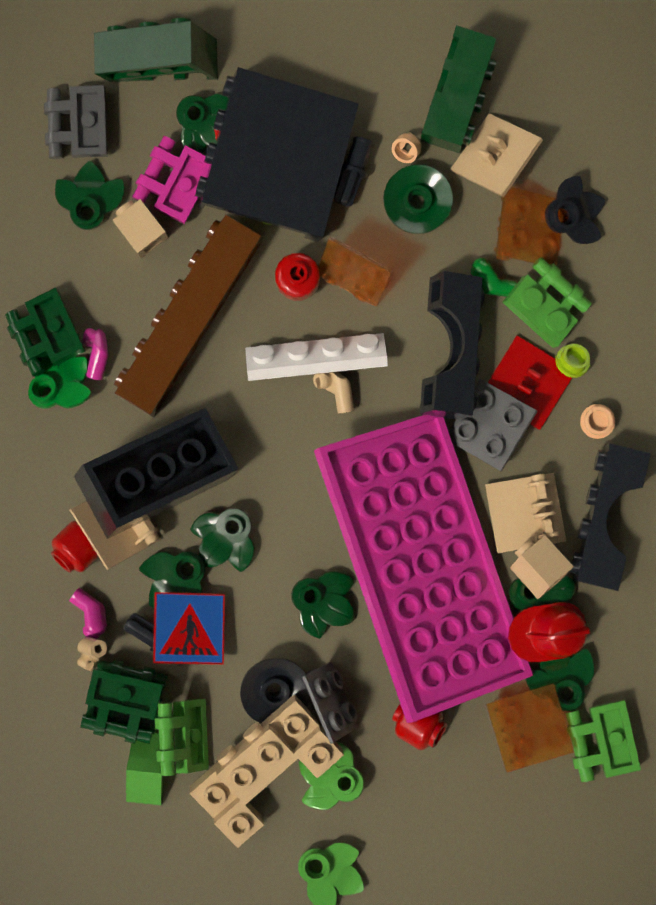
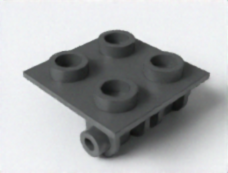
[449,379,537,472]
[302,662,359,744]

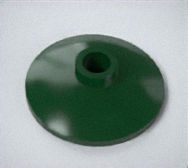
[383,165,453,234]

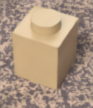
[113,199,168,258]
[510,535,574,599]

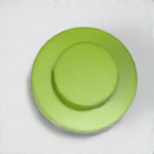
[555,344,590,378]

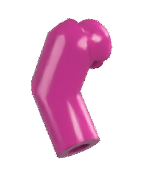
[82,328,109,380]
[69,587,107,639]

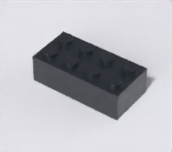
[74,408,239,539]

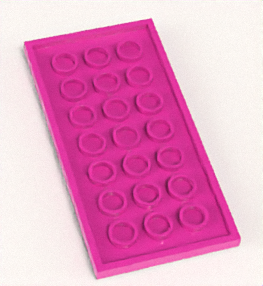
[314,415,533,723]

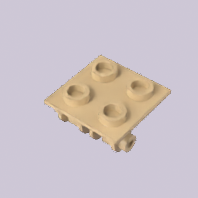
[485,473,566,553]
[69,501,161,570]

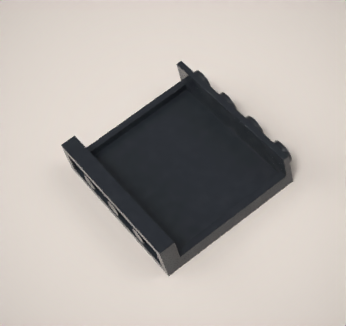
[195,67,359,242]

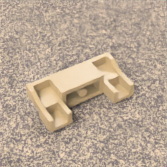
[190,694,344,848]

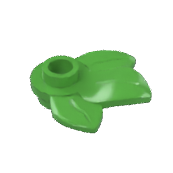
[299,741,364,810]
[298,842,364,905]

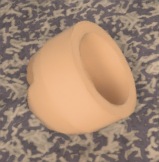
[392,132,422,163]

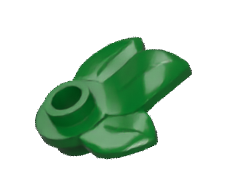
[28,355,92,409]

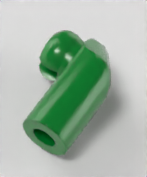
[471,258,517,297]

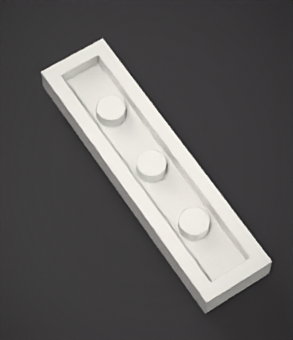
[245,333,388,381]

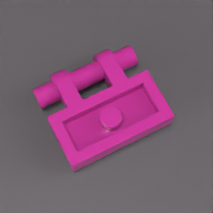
[132,136,210,225]

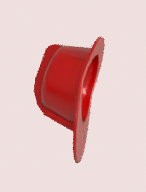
[508,602,590,662]

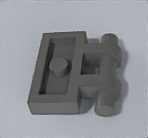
[44,85,108,159]

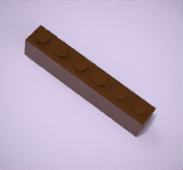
[114,214,262,418]

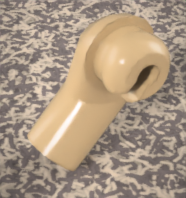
[313,372,355,413]
[77,637,107,672]

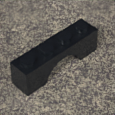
[420,271,485,420]
[570,443,651,591]

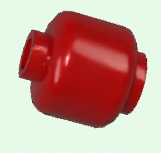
[275,253,320,301]
[51,520,99,573]
[392,704,447,750]

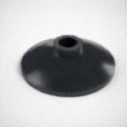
[240,658,310,723]

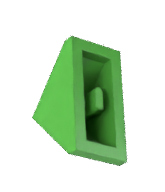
[126,733,165,805]

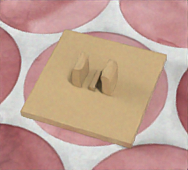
[450,114,543,197]

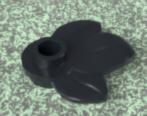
[545,176,605,244]

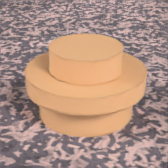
[580,404,615,439]

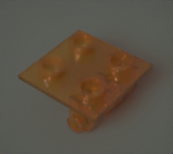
[494,187,563,265]
[318,236,393,306]
[486,684,574,773]

